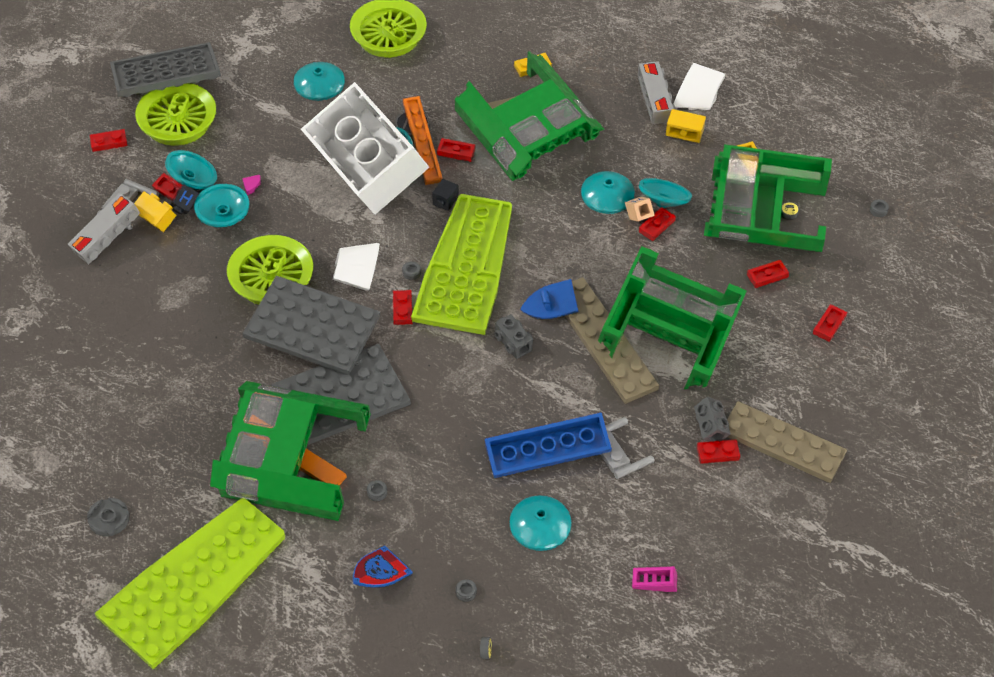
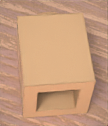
[625,197,654,222]

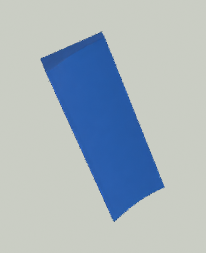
[485,412,612,478]

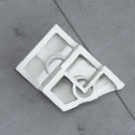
[673,63,725,110]
[332,243,379,291]

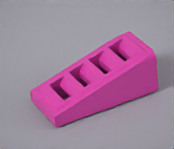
[632,566,677,592]

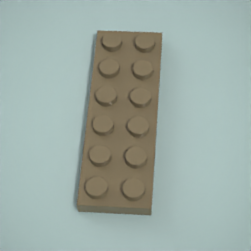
[727,401,847,483]

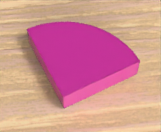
[242,175,261,195]

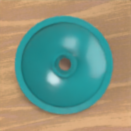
[294,62,345,101]
[165,150,217,190]
[581,171,635,214]
[639,178,692,208]
[194,184,250,227]
[510,495,571,551]

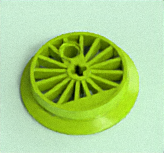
[350,0,427,58]
[135,83,216,146]
[227,235,313,305]

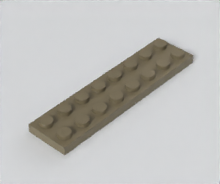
[565,277,659,404]

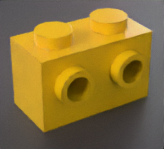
[666,109,706,143]
[134,191,177,233]

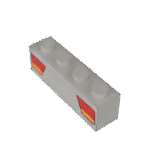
[638,61,676,124]
[68,192,140,265]

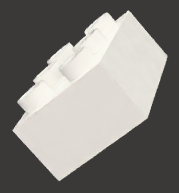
[301,82,429,214]

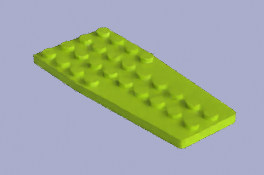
[411,194,512,335]
[95,498,285,669]

